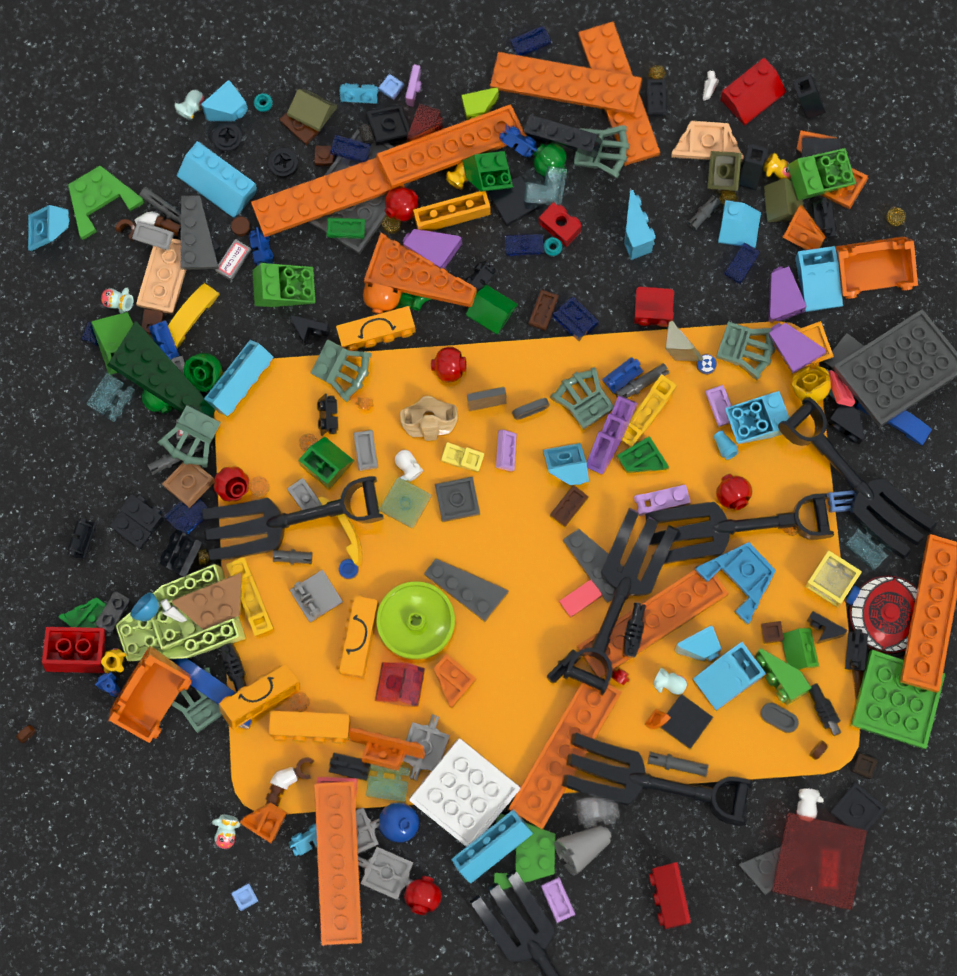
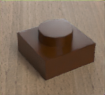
[315,146,335,166]
[761,621,784,644]

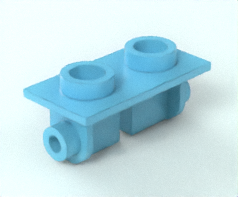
[340,83,378,103]
[289,823,317,856]

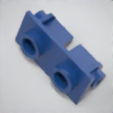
[499,124,537,158]
[249,227,273,266]
[149,320,180,360]
[602,357,644,394]
[95,672,120,697]

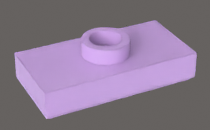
[405,65,421,106]
[705,385,731,427]
[496,430,517,472]
[541,878,575,923]

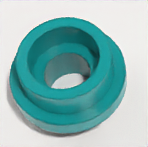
[254,93,272,112]
[544,237,562,256]

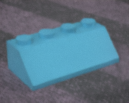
[177,141,258,219]

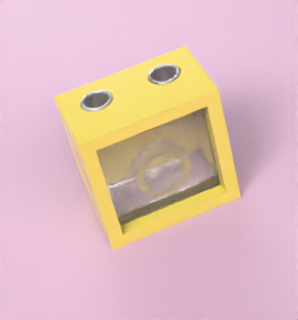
[805,550,862,608]

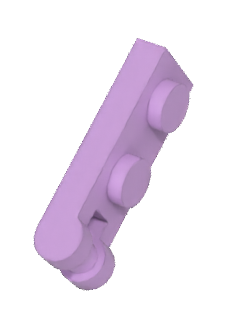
[634,484,691,516]

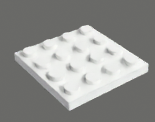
[409,738,521,847]

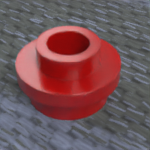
[611,668,630,685]

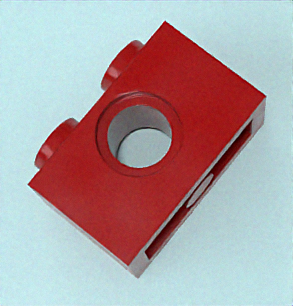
[538,202,582,247]

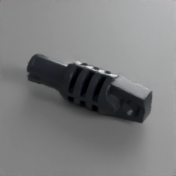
[622,603,646,658]
[220,643,247,693]
[809,683,841,736]

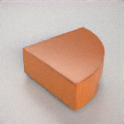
[645,709,671,729]

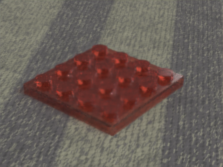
[772,813,867,910]

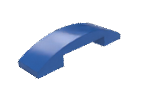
[856,403,932,446]
[170,658,236,705]

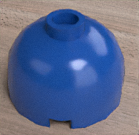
[379,802,419,843]

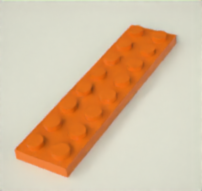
[578,22,660,165]
[490,52,642,115]
[376,104,526,189]
[251,157,405,237]
[900,534,957,693]
[577,562,729,678]
[508,683,622,829]
[315,781,362,945]

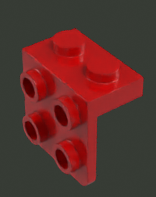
[634,287,674,327]

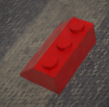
[720,58,786,126]
[42,627,106,673]
[649,862,691,929]

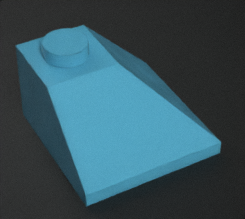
[201,80,248,121]
[718,200,761,249]
[28,205,69,251]
[543,443,589,485]
[675,625,721,661]

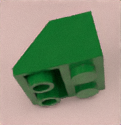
[463,151,513,192]
[298,437,354,489]

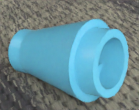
[713,431,739,460]

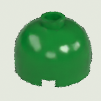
[183,353,223,392]

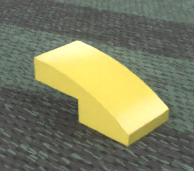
[440,442,485,472]

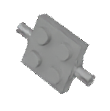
[403,714,450,781]
[356,808,380,854]
[358,847,414,900]

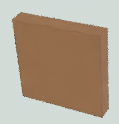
[162,463,215,508]

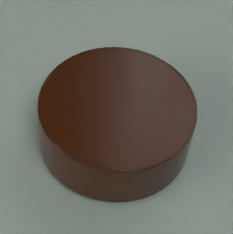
[231,217,250,236]
[16,725,36,743]
[809,740,828,760]

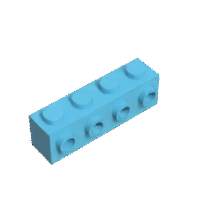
[204,340,273,417]
[451,809,533,883]

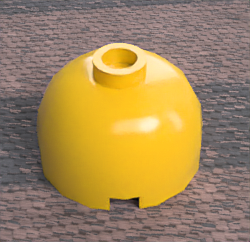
[792,366,831,402]

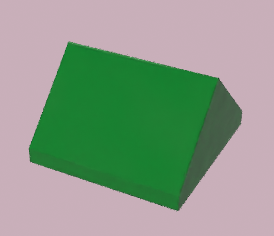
[466,285,518,335]

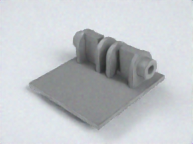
[290,570,343,622]

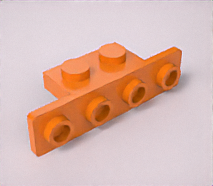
[348,727,425,771]

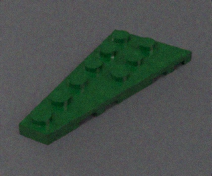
[107,321,215,417]

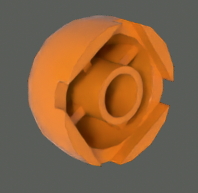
[363,283,402,314]

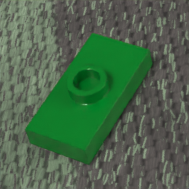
[327,218,366,239]

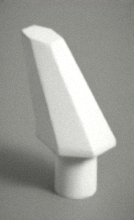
[703,71,719,100]
[160,599,187,622]

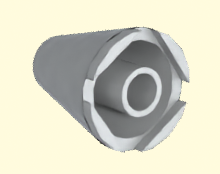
[554,826,612,875]

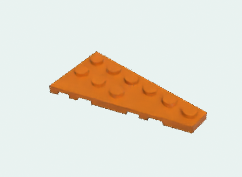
[364,233,477,307]

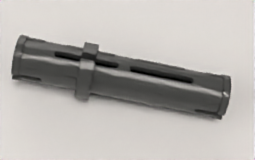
[139,187,181,225]
[615,363,669,398]
[147,441,204,475]
[648,751,709,777]

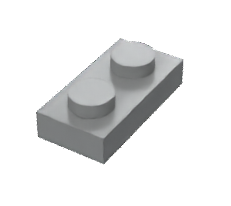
[287,478,322,510]

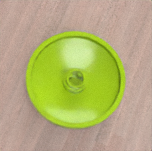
[377,581,455,660]

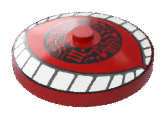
[849,576,917,654]

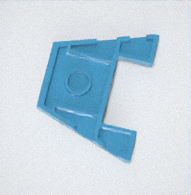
[694,542,776,624]

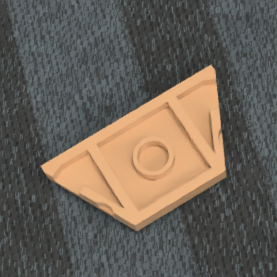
[672,121,744,162]

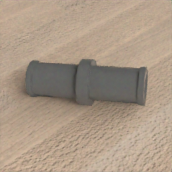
[687,195,721,230]
[273,549,312,565]

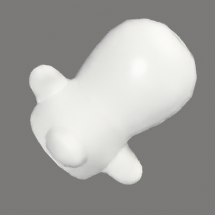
[395,450,424,482]
[797,789,824,822]

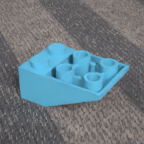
[624,190,656,260]
[795,246,843,312]
[725,391,789,444]
[693,642,766,711]

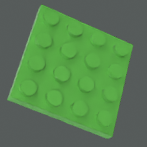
[850,650,945,749]

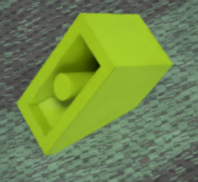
[462,87,499,121]

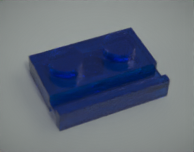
[553,296,599,341]
[164,498,208,534]

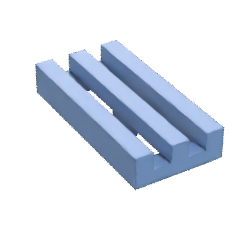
[827,490,867,513]

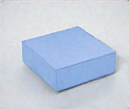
[379,74,404,100]
[231,883,258,911]

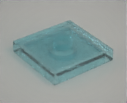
[379,477,432,529]

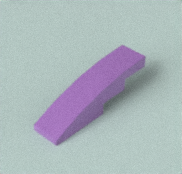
[587,396,637,474]

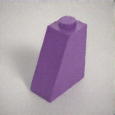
[403,229,462,269]
[768,266,807,323]
[769,323,826,374]

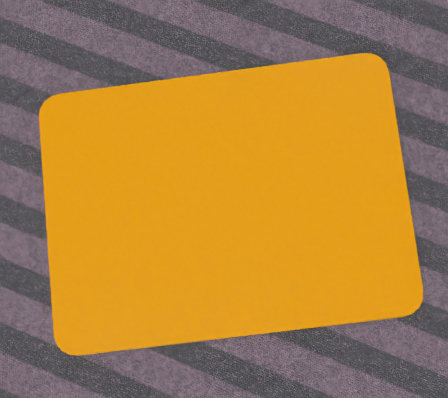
[214,321,860,814]

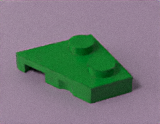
[617,436,669,473]
[59,597,106,628]

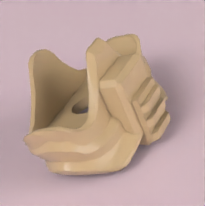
[400,396,458,441]

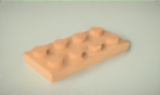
[136,239,186,314]

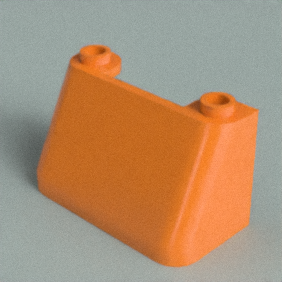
[835,237,918,299]
[109,646,192,743]

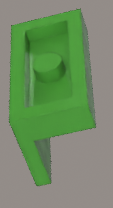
[782,628,819,670]

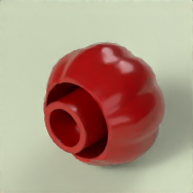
[385,187,418,221]
[431,347,467,382]
[214,466,249,501]
[716,474,753,511]
[404,876,442,915]

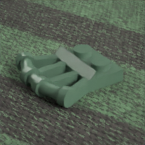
[574,125,630,178]
[716,321,775,380]
[311,339,372,402]
[550,367,614,430]
[157,405,221,468]
[171,667,222,733]

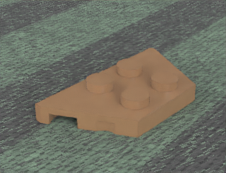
[172,572,243,630]

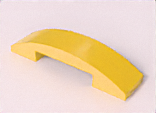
[168,283,220,349]
[622,374,677,447]
[319,496,362,567]
[226,557,273,636]

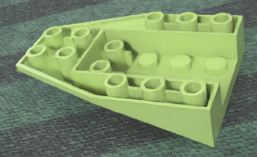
[116,564,246,661]

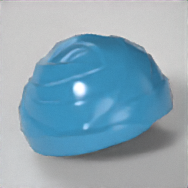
[130,592,159,622]

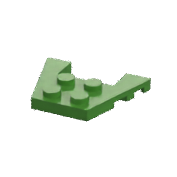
[68,166,144,240]
[494,813,555,890]

